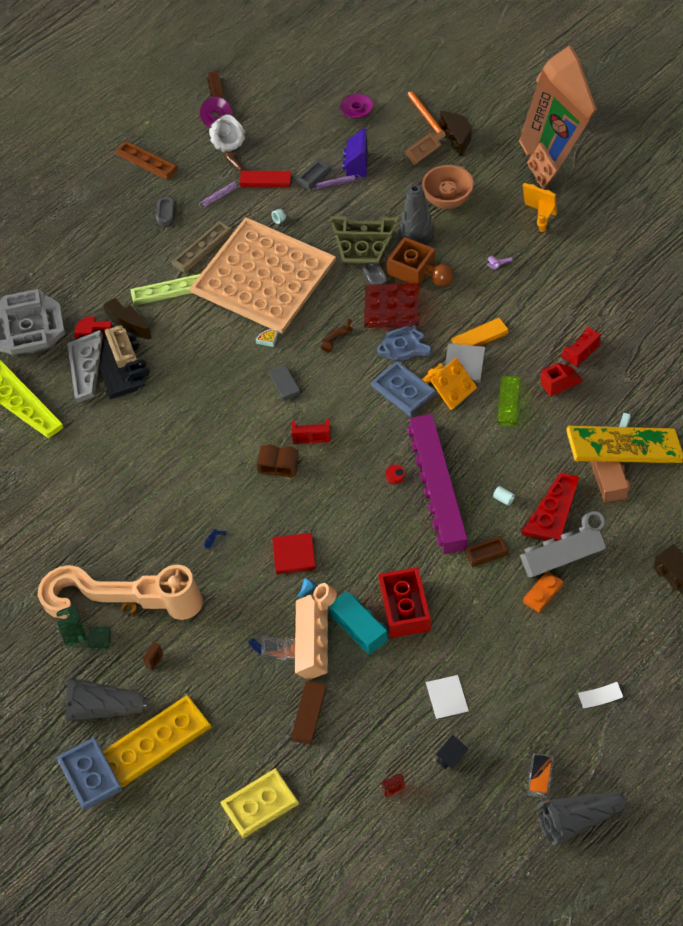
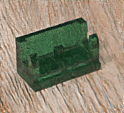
[56,603,87,647]

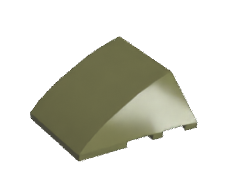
[330,216,399,264]

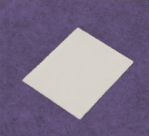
[426,675,469,719]

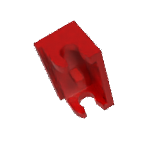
[561,327,601,367]
[291,418,331,444]

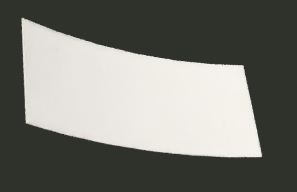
[578,682,623,708]

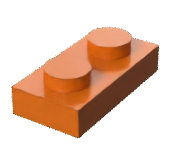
[523,571,563,613]

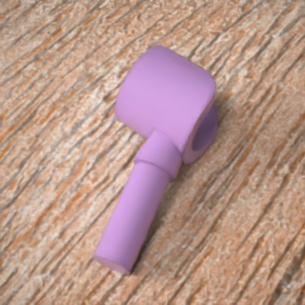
[487,256,513,270]

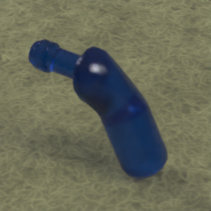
[203,529,226,549]
[248,638,276,657]

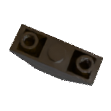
[438,111,472,156]

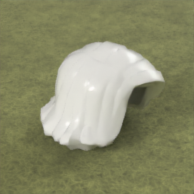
[209,115,245,152]

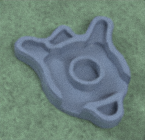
[377,320,431,361]

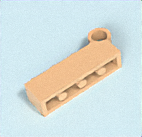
[295,583,337,680]

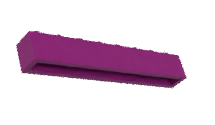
[407,414,467,554]

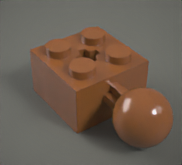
[387,237,454,287]

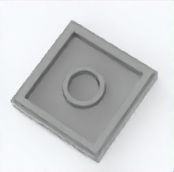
[445,343,485,383]

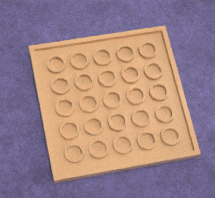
[190,217,336,334]

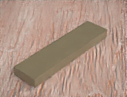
[172,221,233,273]

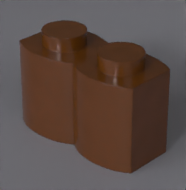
[257,444,299,477]

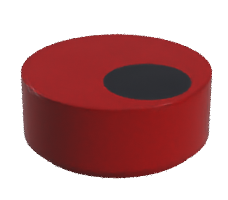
[386,465,405,484]

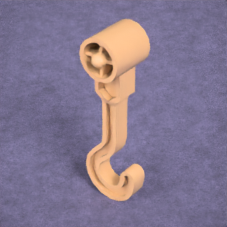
[38,565,203,620]

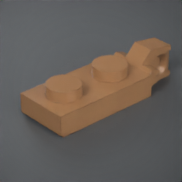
[404,130,446,165]

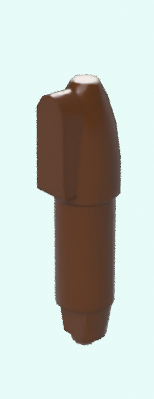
[224,151,243,172]

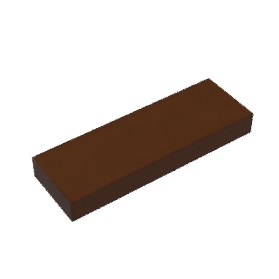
[291,682,326,744]

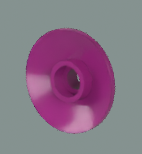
[340,94,373,118]
[200,97,232,128]

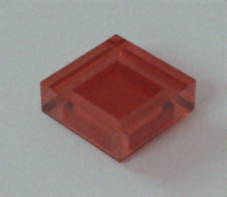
[381,773,405,797]

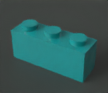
[328,591,388,655]

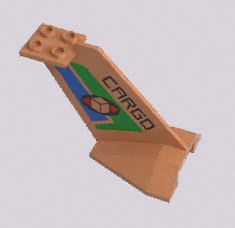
[519,45,597,190]

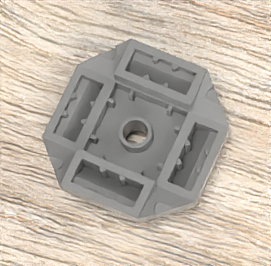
[0,289,65,356]

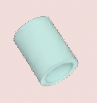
[493,486,515,506]

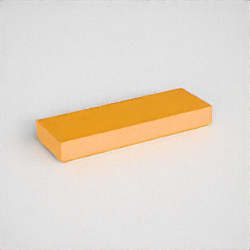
[452,318,508,346]

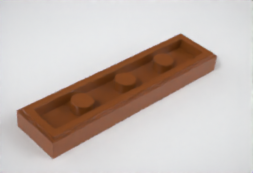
[116,141,178,180]

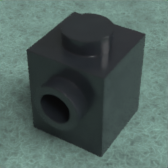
[435,734,469,770]

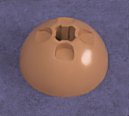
[422,165,473,209]

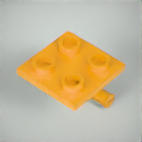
[523,183,557,232]
[422,358,477,410]

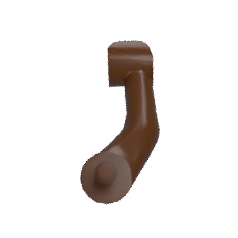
[321,318,353,353]

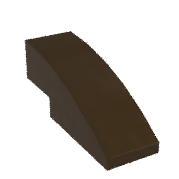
[103,298,152,340]

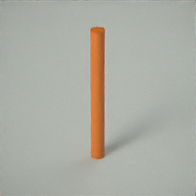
[408,91,442,133]

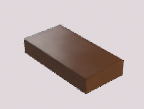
[464,536,509,567]

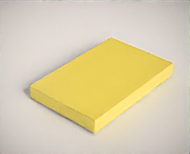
[220,768,299,839]

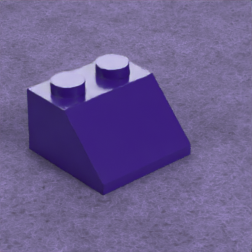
[343,129,368,177]

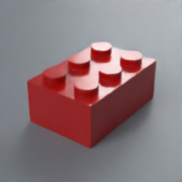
[378,567,431,638]

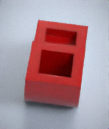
[74,316,113,339]

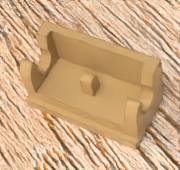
[105,325,137,368]

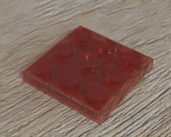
[364,283,419,328]

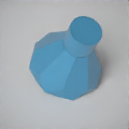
[297,578,317,599]

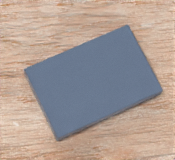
[371,361,437,417]
[56,737,123,811]

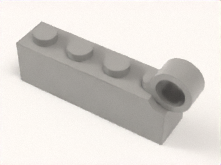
[520,511,606,577]

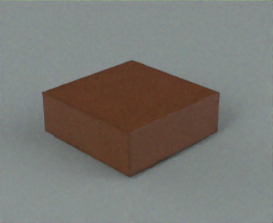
[143,642,163,670]

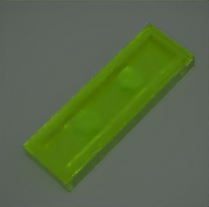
[497,376,520,426]

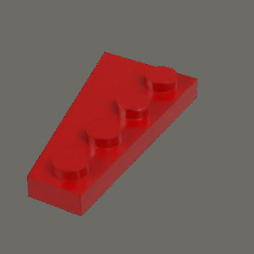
[521,472,579,541]

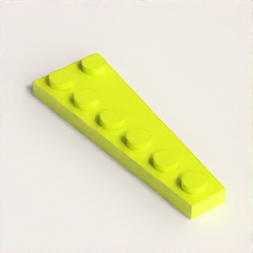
[0,360,64,438]

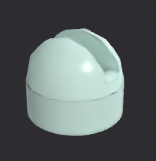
[272,209,287,224]

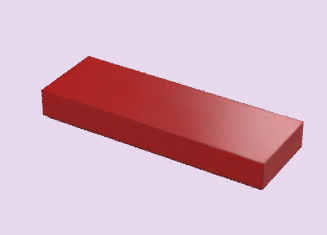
[239,171,291,187]

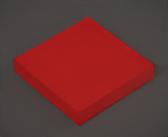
[272,533,316,574]

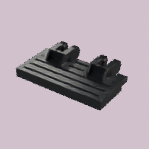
[99,333,150,399]

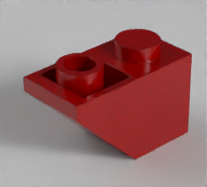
[541,363,582,397]

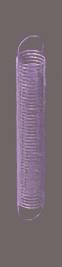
[312,175,357,189]
[199,180,240,208]

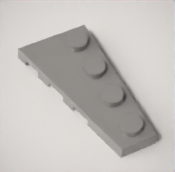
[67,330,103,403]

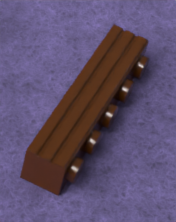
[207,71,224,99]

